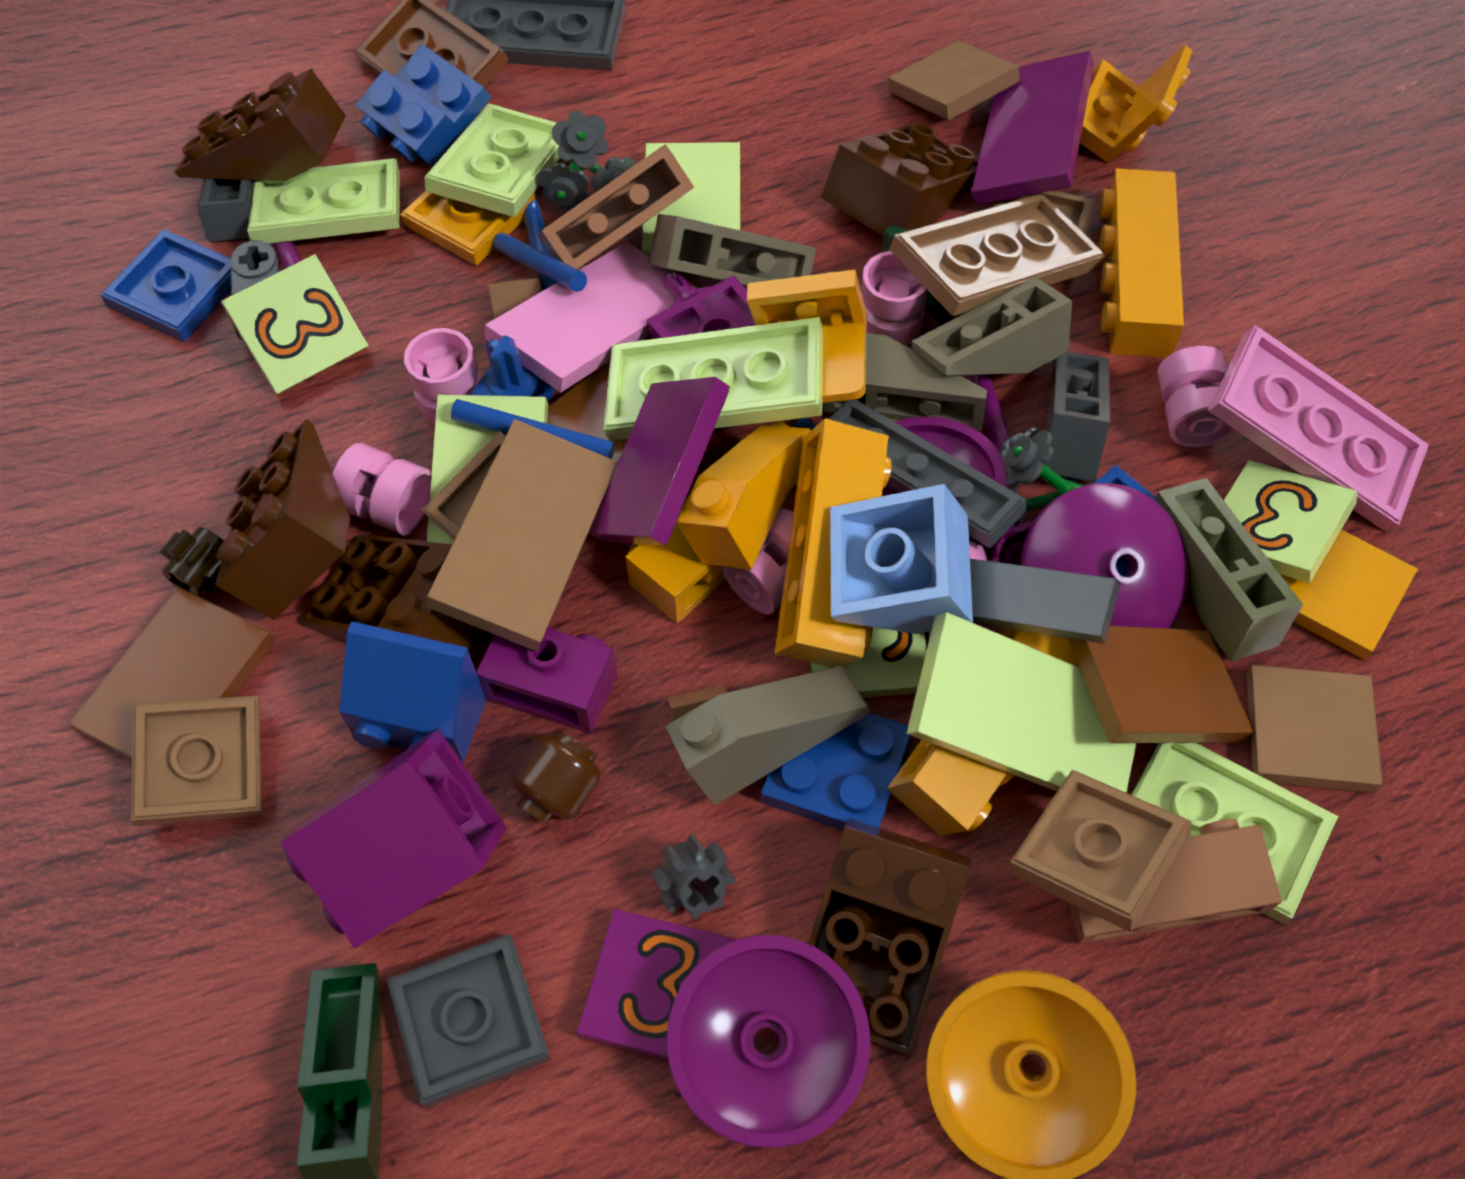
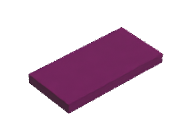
[971,50,1094,205]

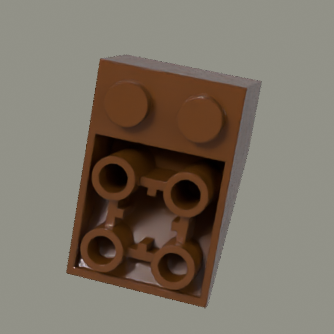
[174,69,346,181]
[821,123,978,236]
[215,419,350,620]
[300,534,484,653]
[808,818,971,1056]

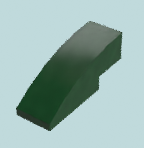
[296,963,382,1179]

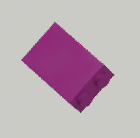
[280,728,507,948]

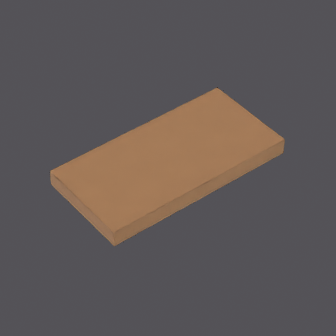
[889,194,1106,316]
[425,419,618,652]

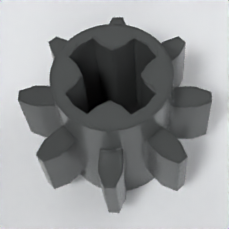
[652,834,735,919]

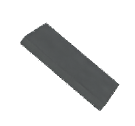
[446,0,626,71]

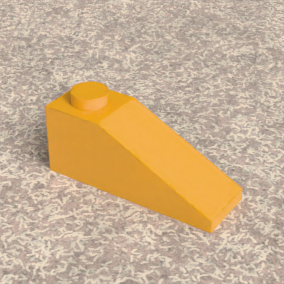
[676,425,810,570]

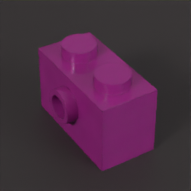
[476,625,617,734]

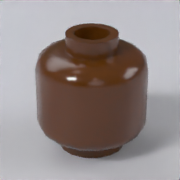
[510,729,601,824]

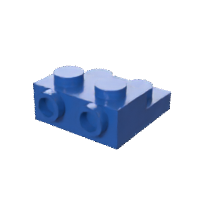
[355,44,492,168]

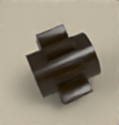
[159,527,224,596]

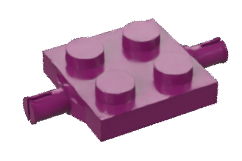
[647,271,755,339]

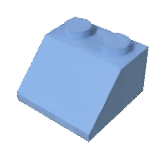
[830,484,973,634]

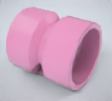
[861,251,928,346]
[404,328,481,425]
[1157,346,1236,447]
[333,443,432,536]
[721,508,793,615]

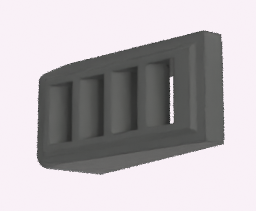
[198,178,254,242]

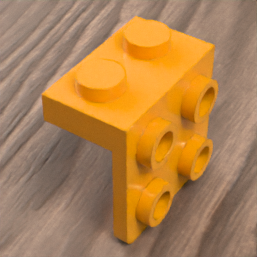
[1080,45,1193,164]
[747,269,867,403]

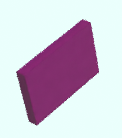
[589,377,730,545]

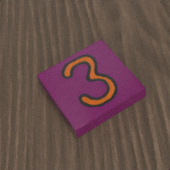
[577,909,737,1062]

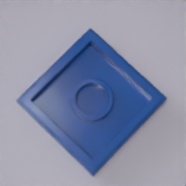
[100,229,232,342]

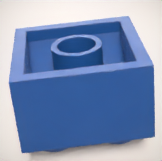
[339,621,486,763]

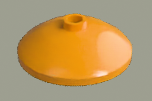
[926,970,1136,1179]

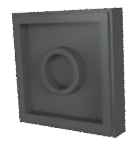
[387,934,551,1109]

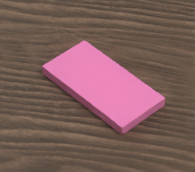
[485,242,699,393]
[1208,325,1429,532]

